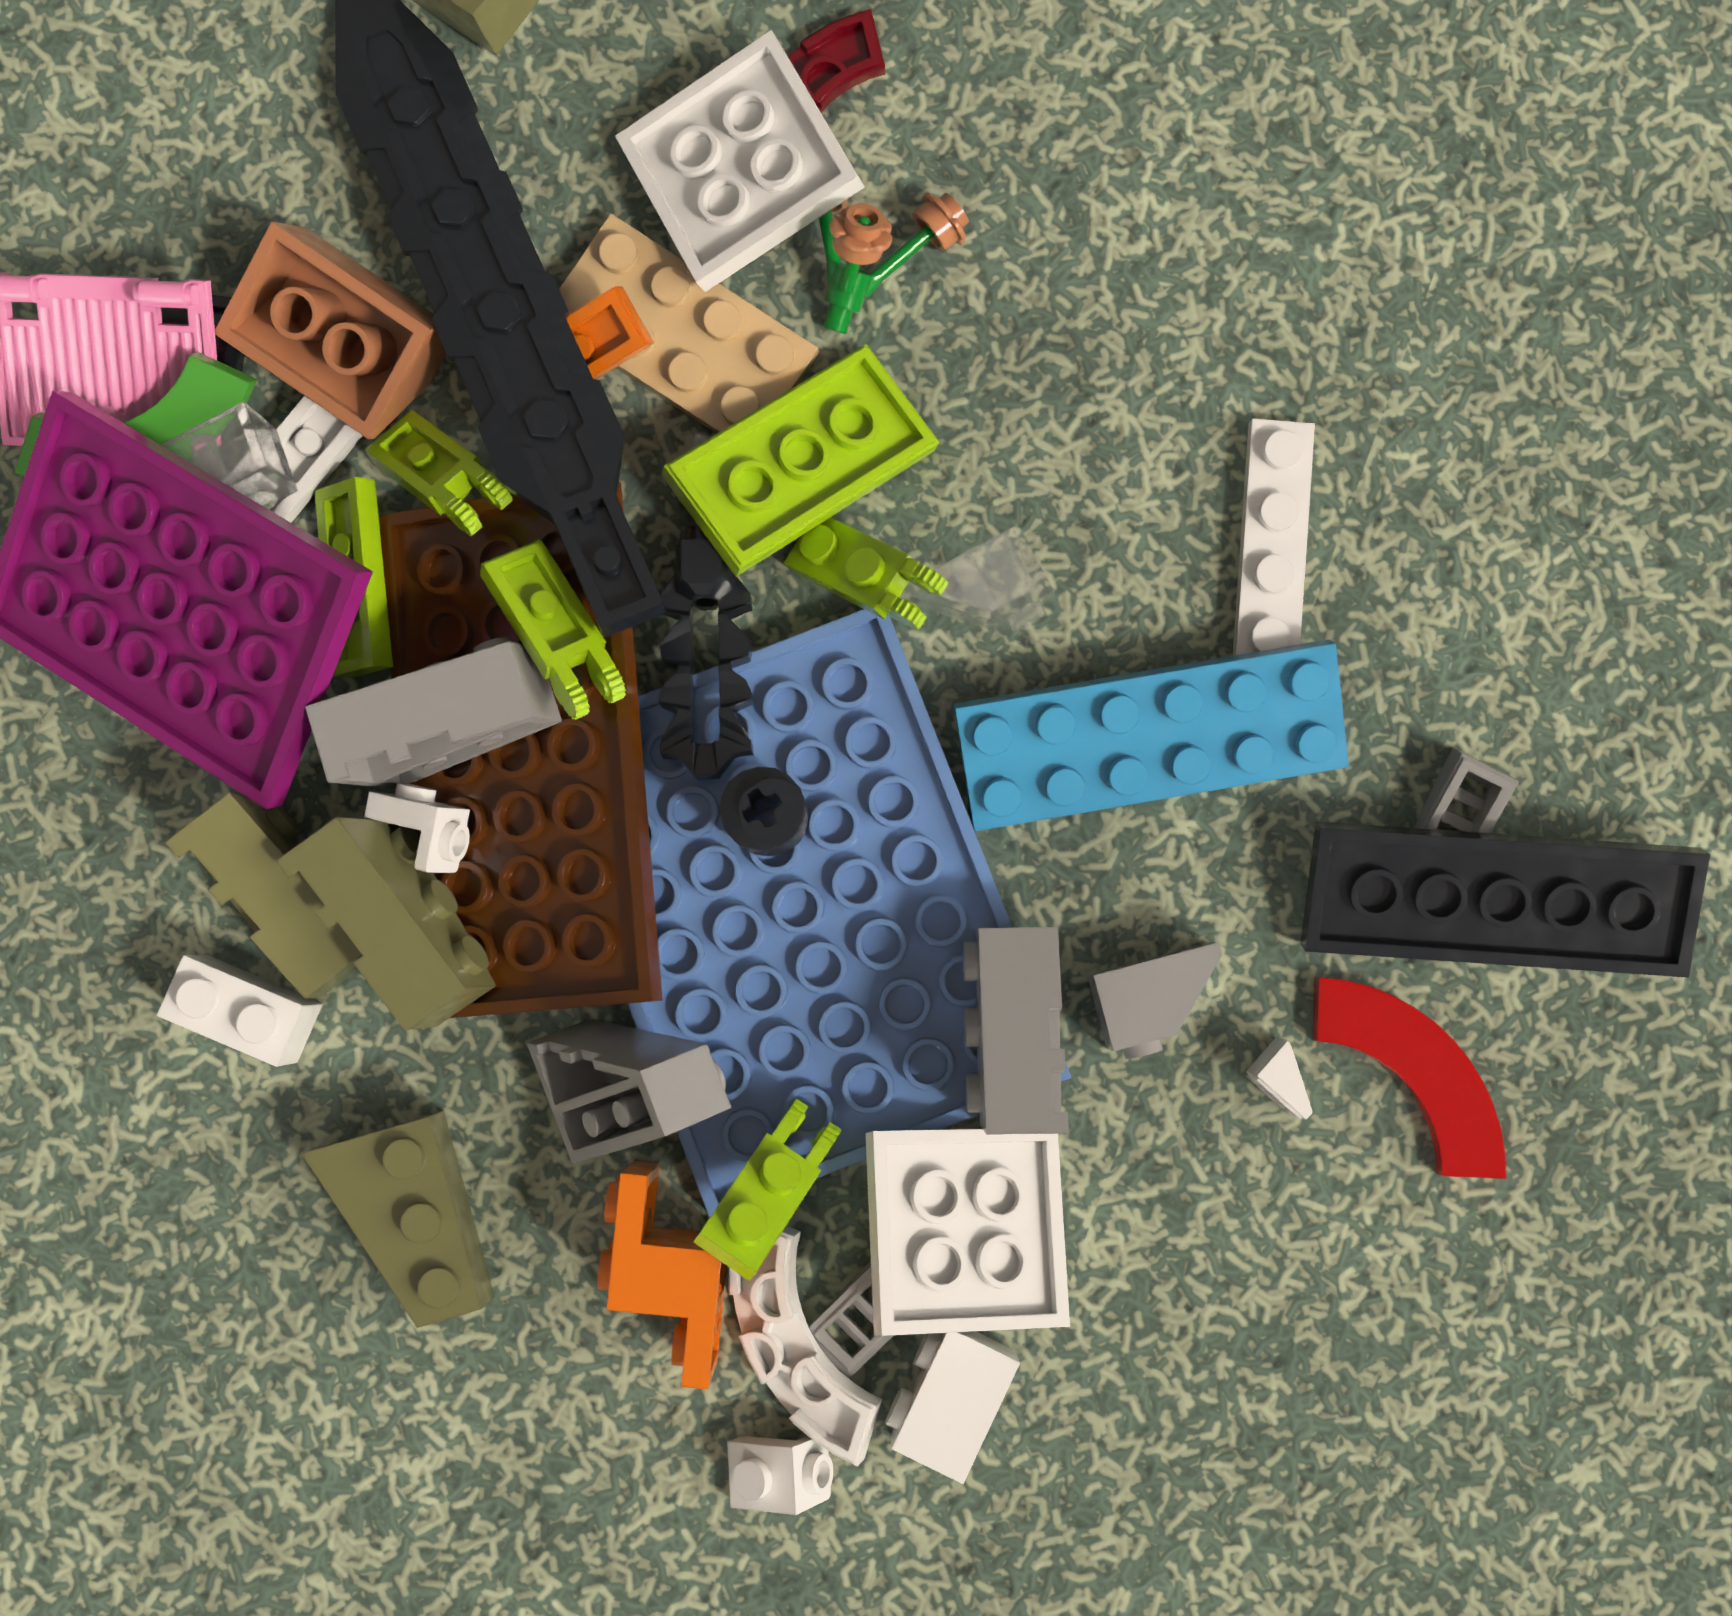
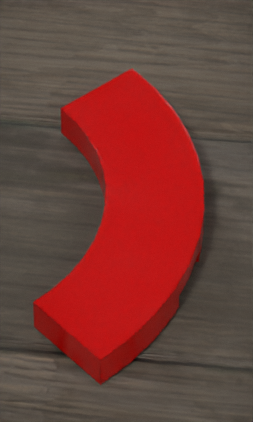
[1313,977,1507,1179]

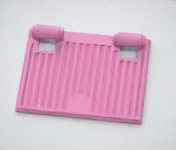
[0,272,225,454]

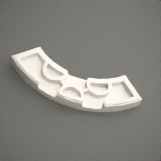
[727,1226,883,1467]

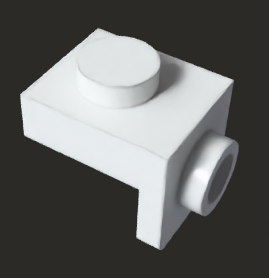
[364,783,470,873]
[727,1436,833,1515]

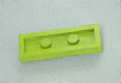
[314,477,393,678]

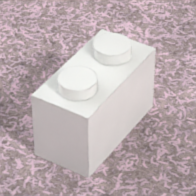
[157,955,323,1067]
[885,1331,1020,1484]

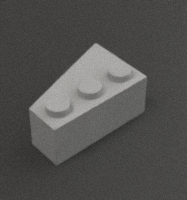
[305,637,562,789]
[963,927,1069,1135]
[527,1019,731,1165]

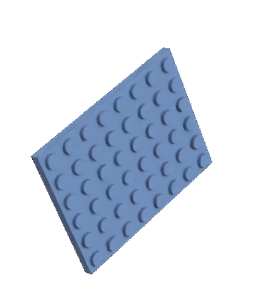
[628,609,1072,1218]

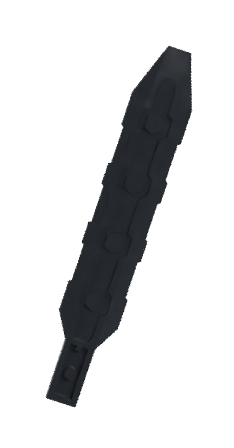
[335,0,666,638]

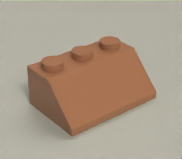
[215,221,446,439]

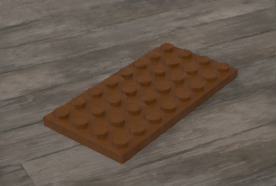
[379,481,662,1018]

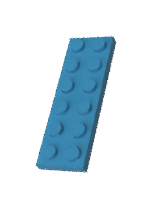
[953,639,1349,831]

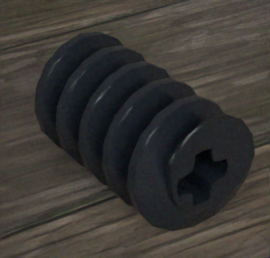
[719,766,809,856]

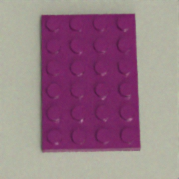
[0,391,373,809]

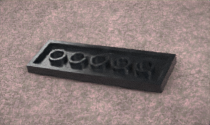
[1300,821,1710,978]

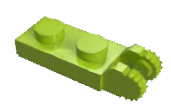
[365,410,513,536]
[784,517,949,630]
[480,539,626,720]
[694,1098,842,1281]

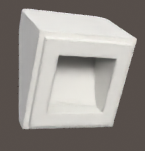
[1246,1038,1313,1120]

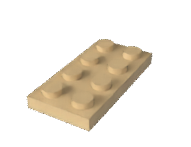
[559,214,819,434]

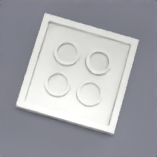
[615,30,865,292]
[866,1129,1070,1336]

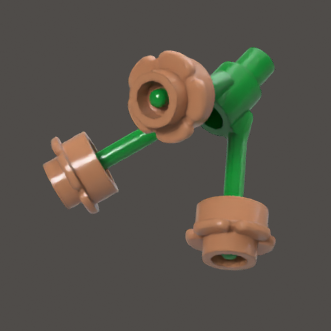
[819,192,969,334]

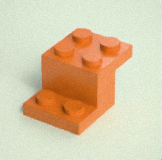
[597,1160,727,1389]

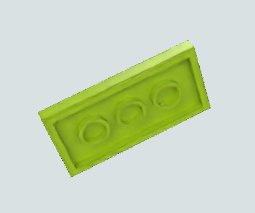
[661,344,940,577]

